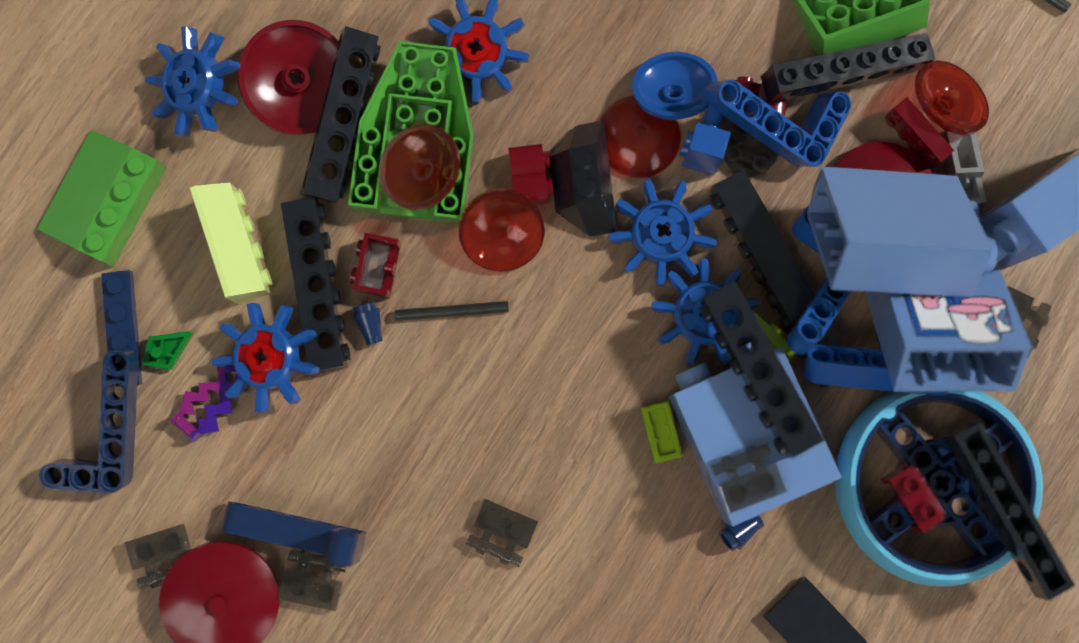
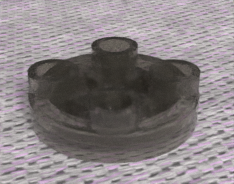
[724,124,778,177]

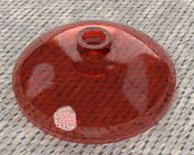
[915,61,989,135]
[600,96,681,179]
[379,124,460,210]
[459,189,545,272]

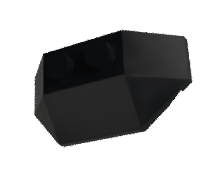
[549,120,617,237]

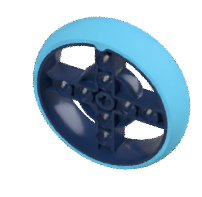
[835,391,1043,587]

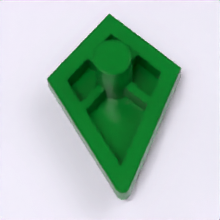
[142,331,193,370]

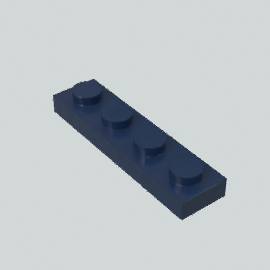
[101,270,143,387]

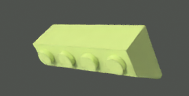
[190,183,272,304]

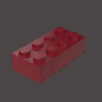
[884,97,955,170]

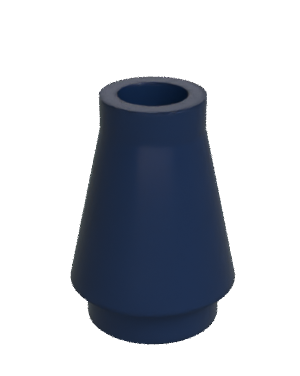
[352,301,383,345]
[719,515,764,551]

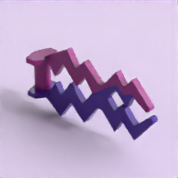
[171,355,248,442]

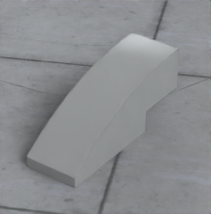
[944,124,987,214]

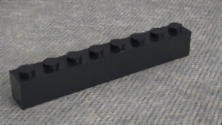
[710,169,844,388]

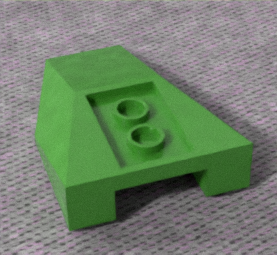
[348,41,473,225]

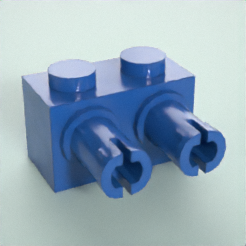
[679,105,731,176]

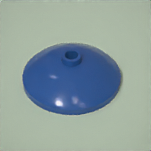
[632,52,718,120]

